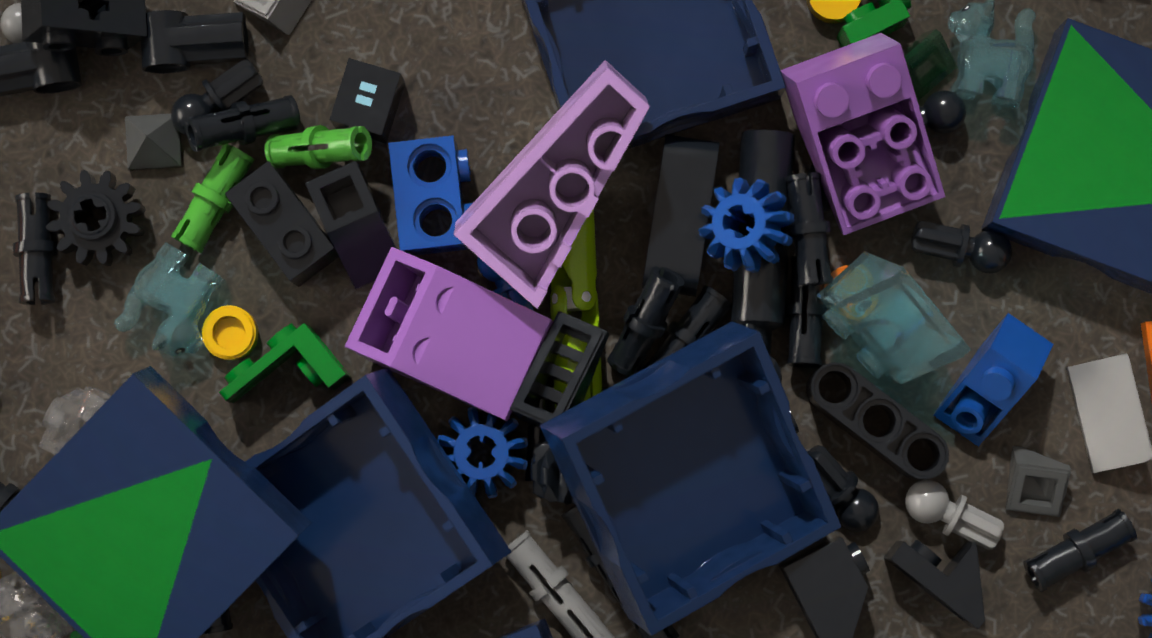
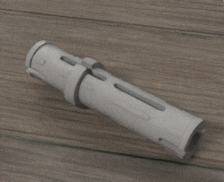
[506,530,615,638]

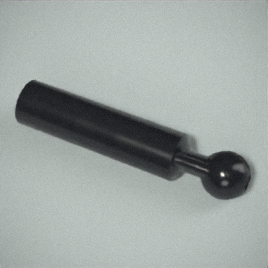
[731,130,795,382]

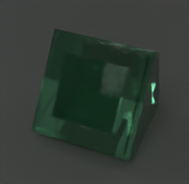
[903,29,957,101]

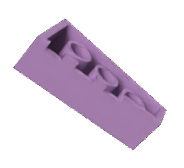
[454,60,650,309]

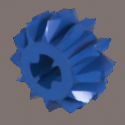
[698,178,795,273]
[437,407,529,498]

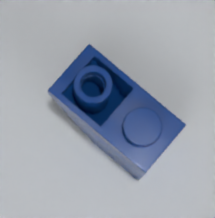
[933,313,1054,447]

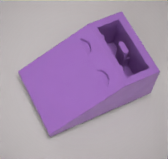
[780,33,945,235]
[344,247,553,422]

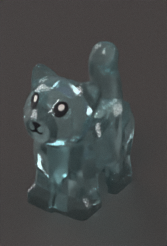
[948,0,1036,109]
[114,242,226,357]

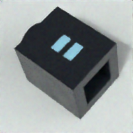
[330,58,405,144]

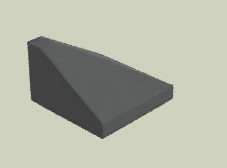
[1005,446,1071,517]

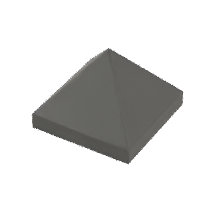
[125,113,183,171]

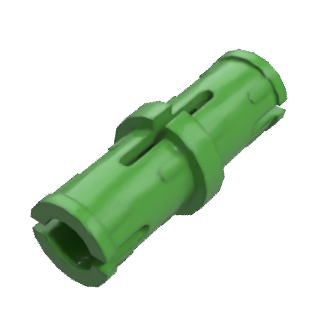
[264,125,372,169]
[171,144,255,254]

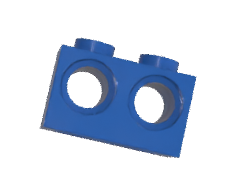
[388,135,473,256]

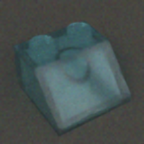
[816,251,971,384]

